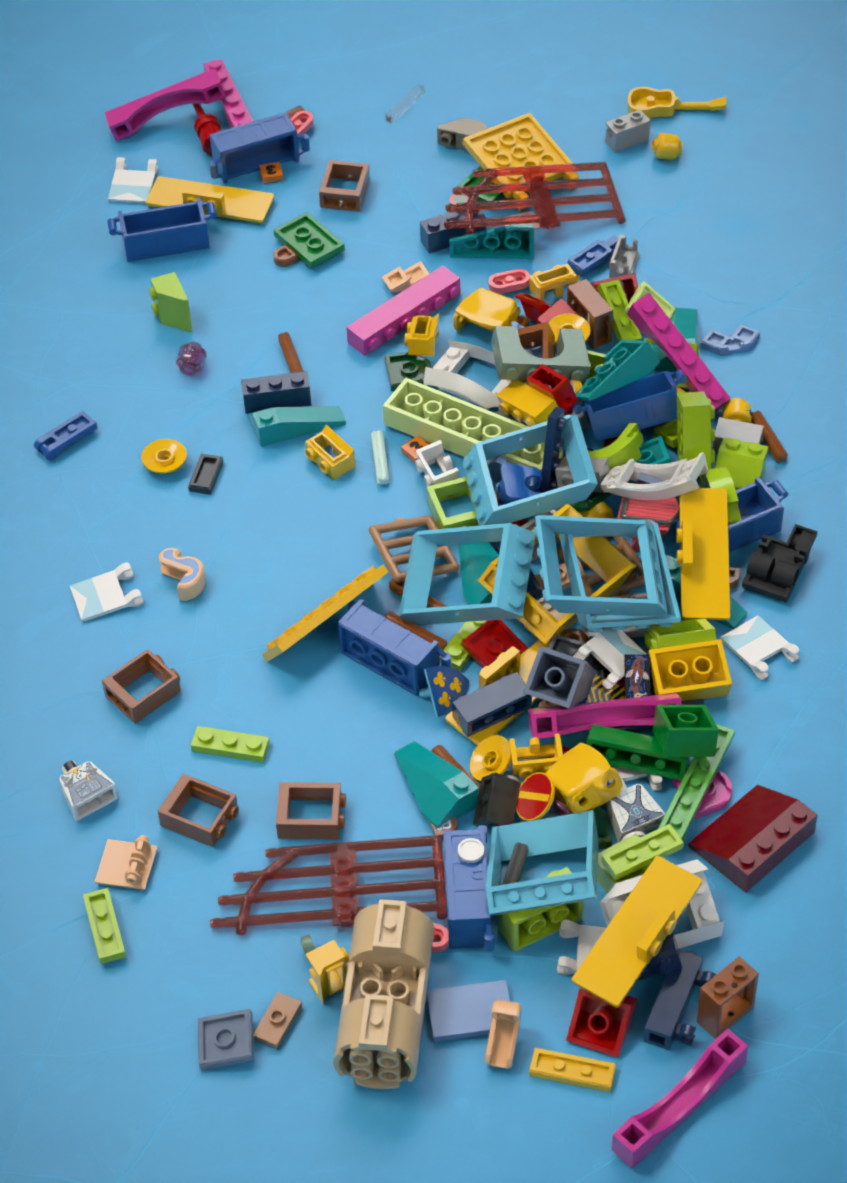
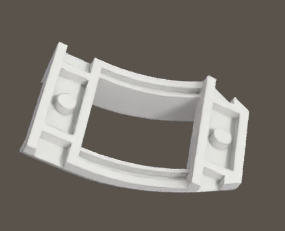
[423,340,528,411]
[600,452,709,500]
[600,860,725,949]

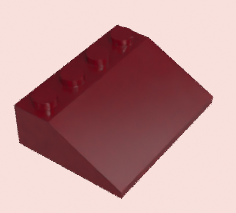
[688,784,818,893]

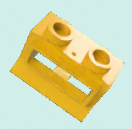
[529,264,579,301]
[404,313,439,356]
[305,424,355,480]
[509,734,563,778]
[305,940,349,1004]

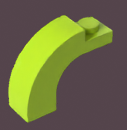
[588,423,644,470]
[699,466,741,526]

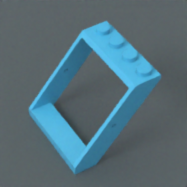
[463,414,598,526]
[534,515,668,617]
[559,519,681,632]
[399,523,535,625]
[486,811,599,916]

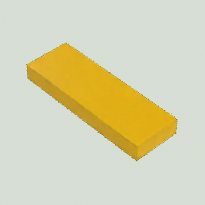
[529,1048,616,1092]

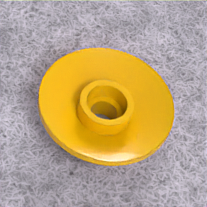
[549,314,590,344]
[141,439,187,474]
[470,735,511,782]

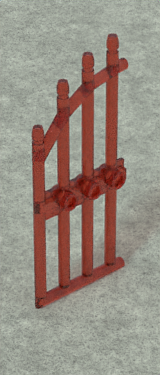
[444,162,626,234]
[210,835,448,935]

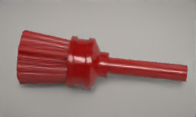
[192,103,221,156]

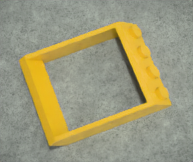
[478,504,636,645]

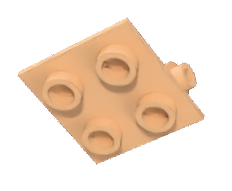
[95,835,158,890]

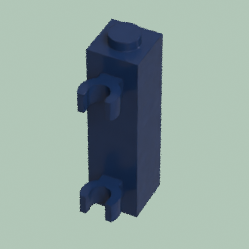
[644,949,716,1051]

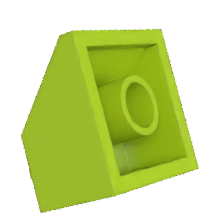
[149,272,192,332]
[715,437,769,490]

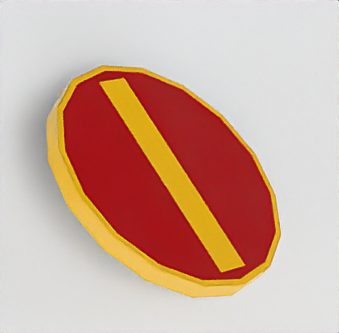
[516,772,555,821]

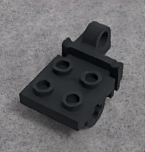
[742,524,818,603]

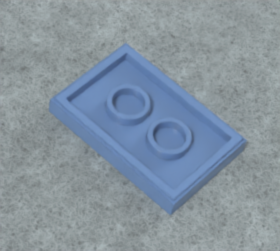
[426,980,510,1042]

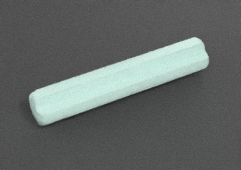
[371,430,389,485]

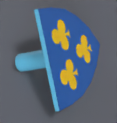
[419,665,469,717]

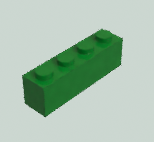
[586,724,690,780]

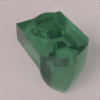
[586,807,612,849]

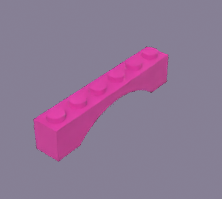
[203,59,253,128]
[105,68,227,141]
[627,293,730,413]
[528,693,682,738]
[612,1028,748,1169]

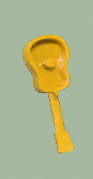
[628,87,726,119]

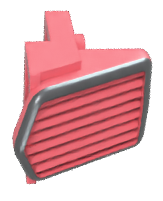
[617,497,679,552]

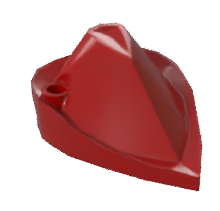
[515,293,551,322]

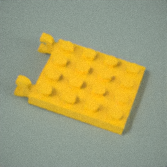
[462,113,579,210]

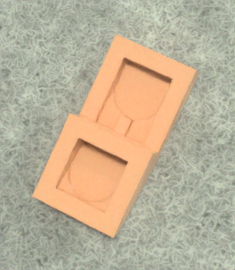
[382,261,429,293]

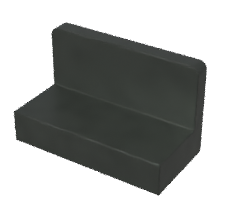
[473,772,520,827]

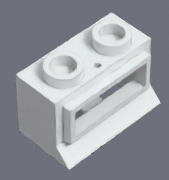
[415,440,460,486]

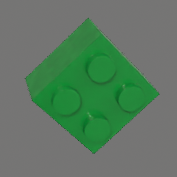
[653,705,719,759]

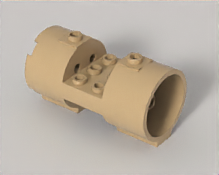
[333,899,435,1089]

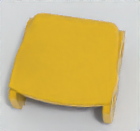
[453,288,521,332]
[545,743,623,814]

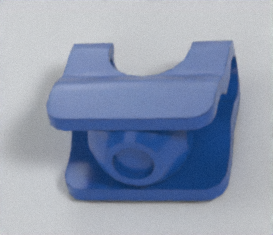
[495,463,543,516]

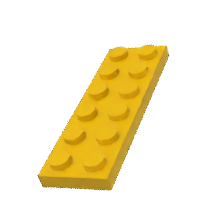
[261,564,389,662]

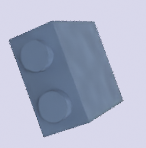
[523,646,597,709]

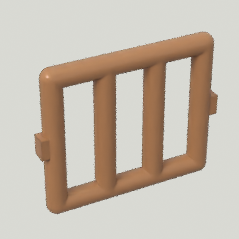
[368,515,459,583]
[557,536,645,597]

